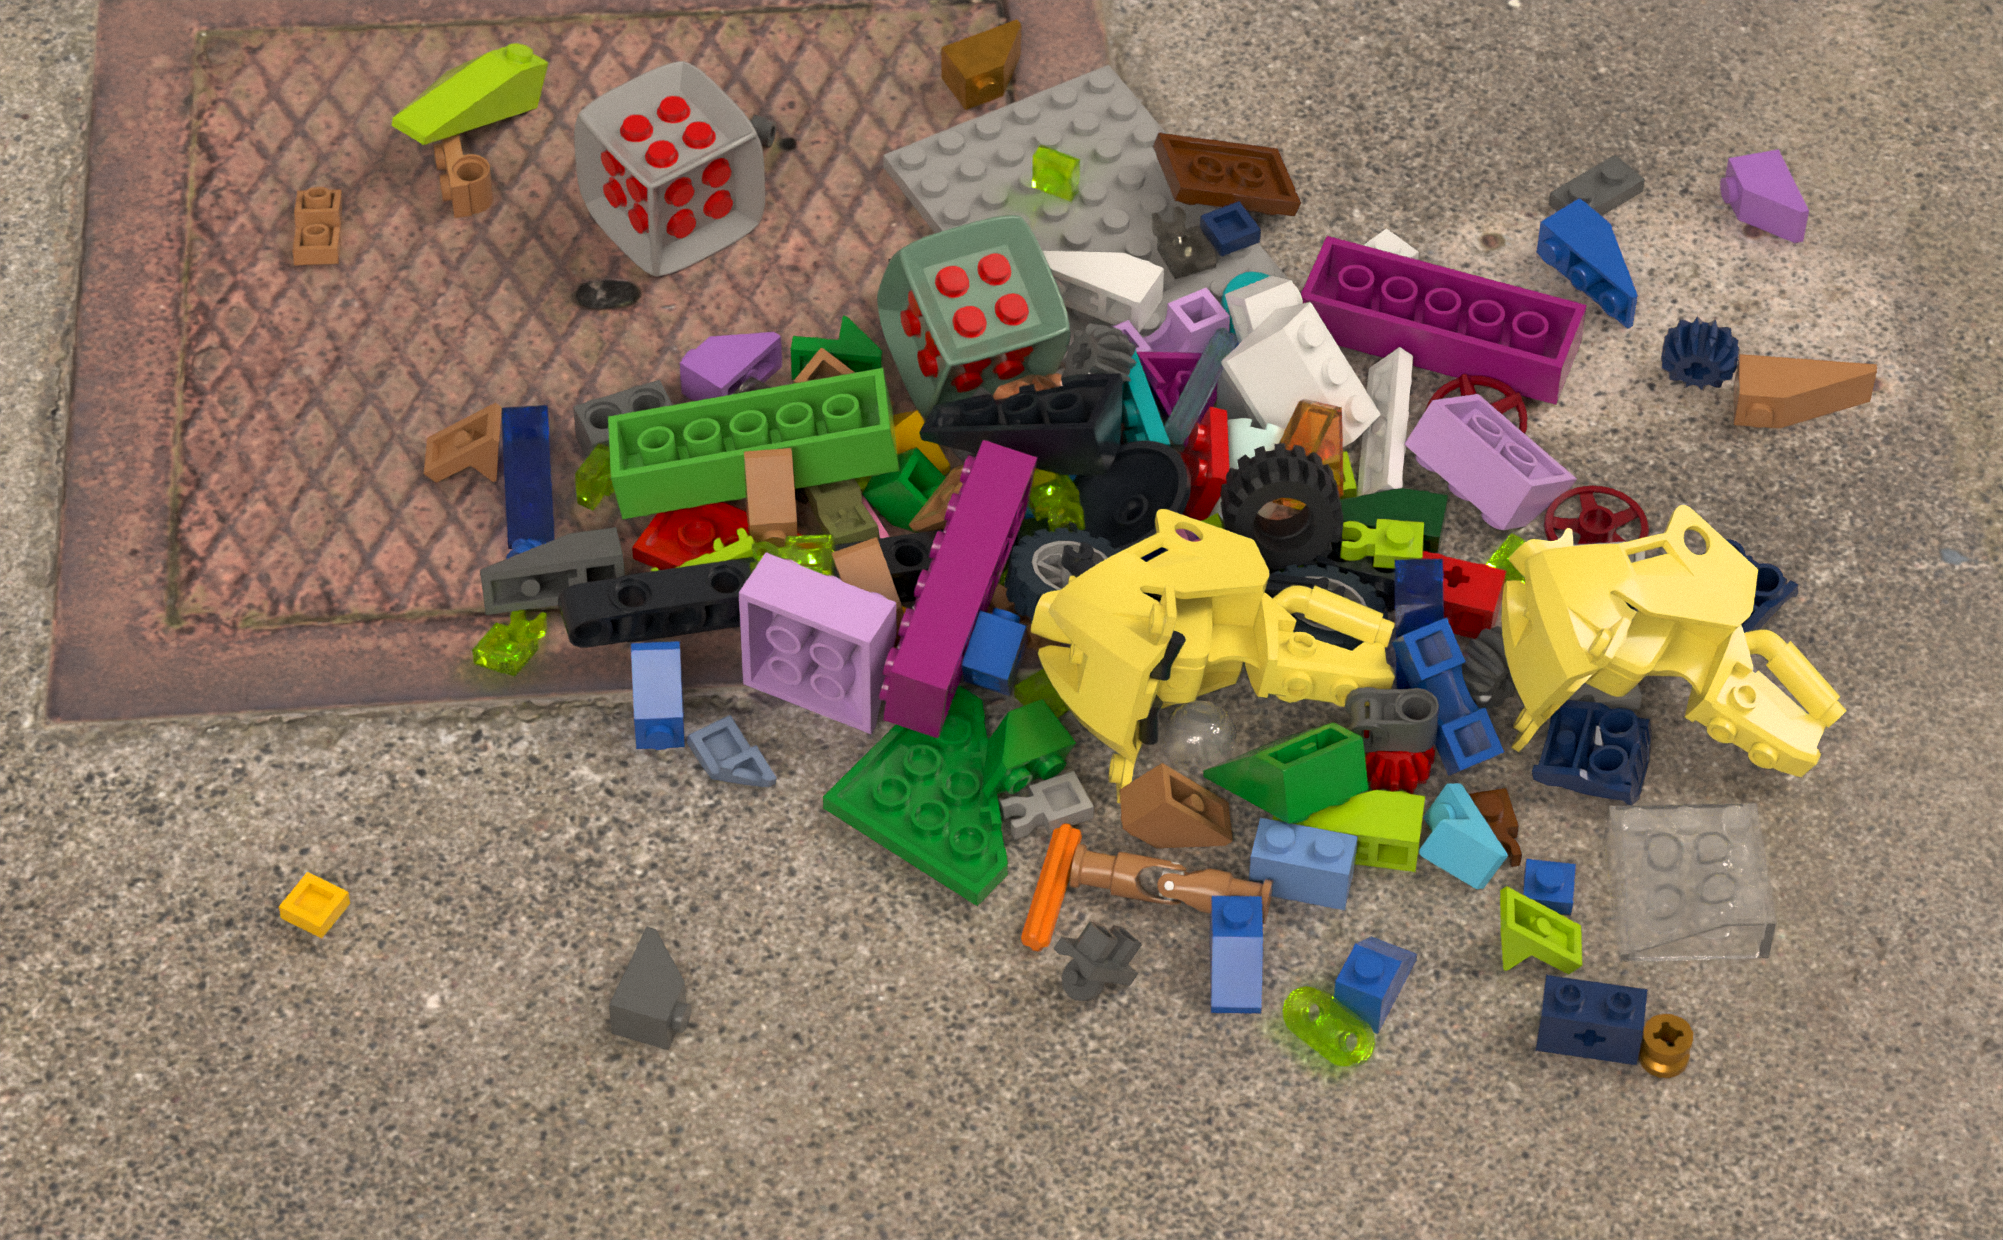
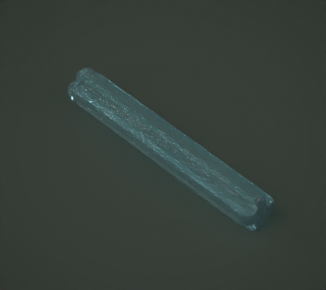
[1164,327,1238,445]

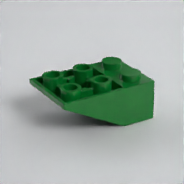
[1203,722,1369,824]

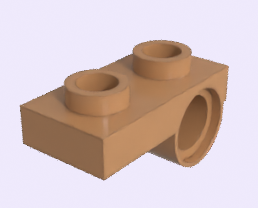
[433,134,493,218]

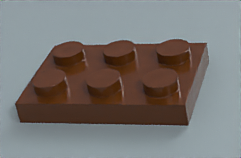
[1153,133,1301,217]

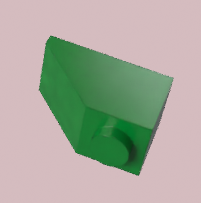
[862,447,946,533]

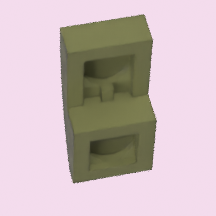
[803,479,880,545]

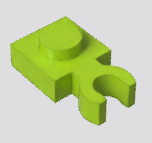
[1341,519,1424,571]

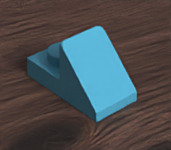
[1419,783,1508,889]

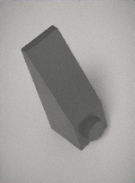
[480,527,625,615]

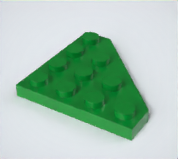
[823,686,1008,906]

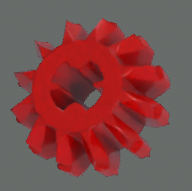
[1364,730,1435,794]

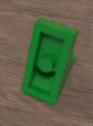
[791,315,883,380]

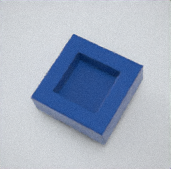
[1523,859,1576,915]

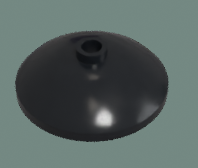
[1059,441,1191,551]

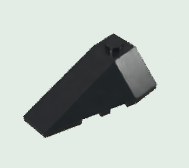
[919,373,1123,477]

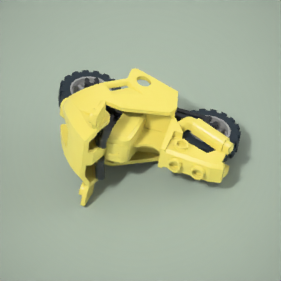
[1005,509,1395,803]

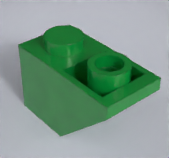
[982,699,1076,798]

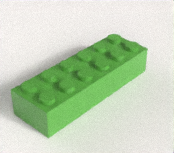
[608,368,900,519]

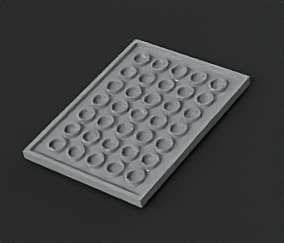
[883,65,1289,374]

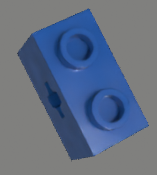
[961,608,1028,696]

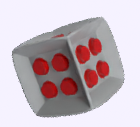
[574,61,765,277]

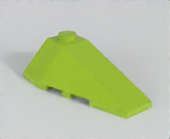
[391,43,549,145]

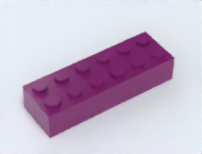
[1301,236,1587,405]
[879,440,1037,738]

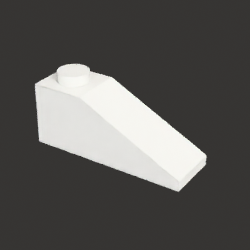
[1043,251,1164,333]

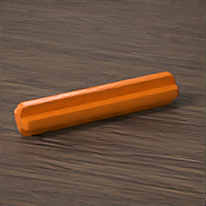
[1021,823,1082,952]

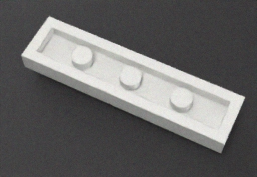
[1357,347,1413,496]

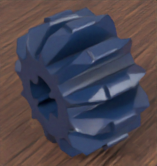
[1661,317,1740,391]

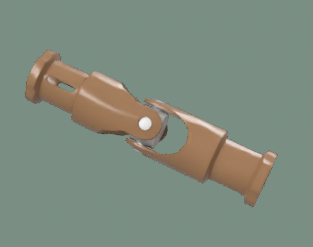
[1070,844,1273,924]

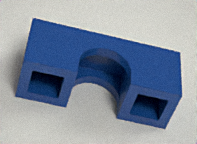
[1392,617,1504,776]

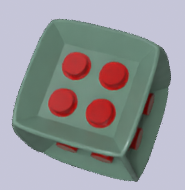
[877,215,1071,419]

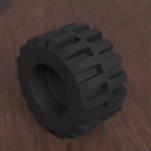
[1220,443,1343,574]

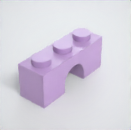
[1113,287,1230,361]

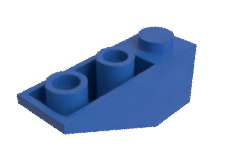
[1536,198,1638,329]

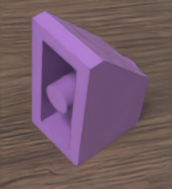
[1720,149,1809,243]
[680,332,782,401]

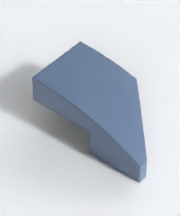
[687,715,777,787]

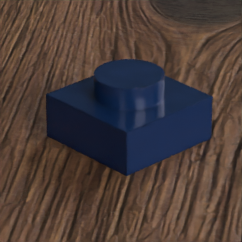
[1200,201,1261,257]

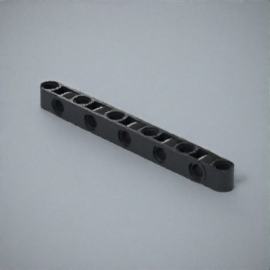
[557,517,1056,648]

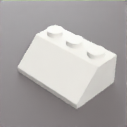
[1221,302,1381,456]

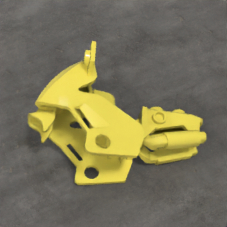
[1501,505,1847,777]

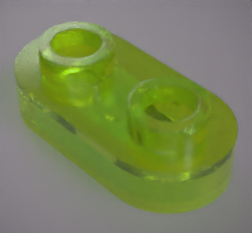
[1282,986,1375,1068]

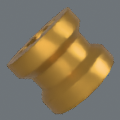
[1639,1014,1693,1078]

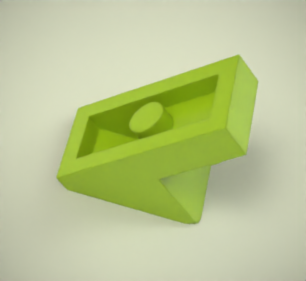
[1500,886,1582,975]

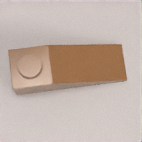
[1734,354,1877,429]

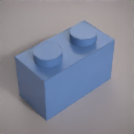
[1249,818,1358,910]

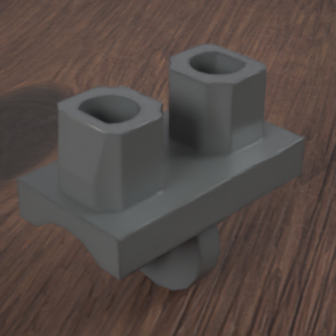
[1053,922,1142,1001]

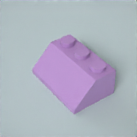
[1404,394,1576,530]

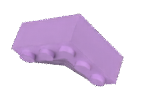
[739,552,896,734]

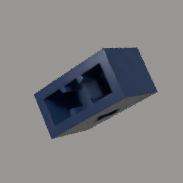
[1536,975,1648,1065]

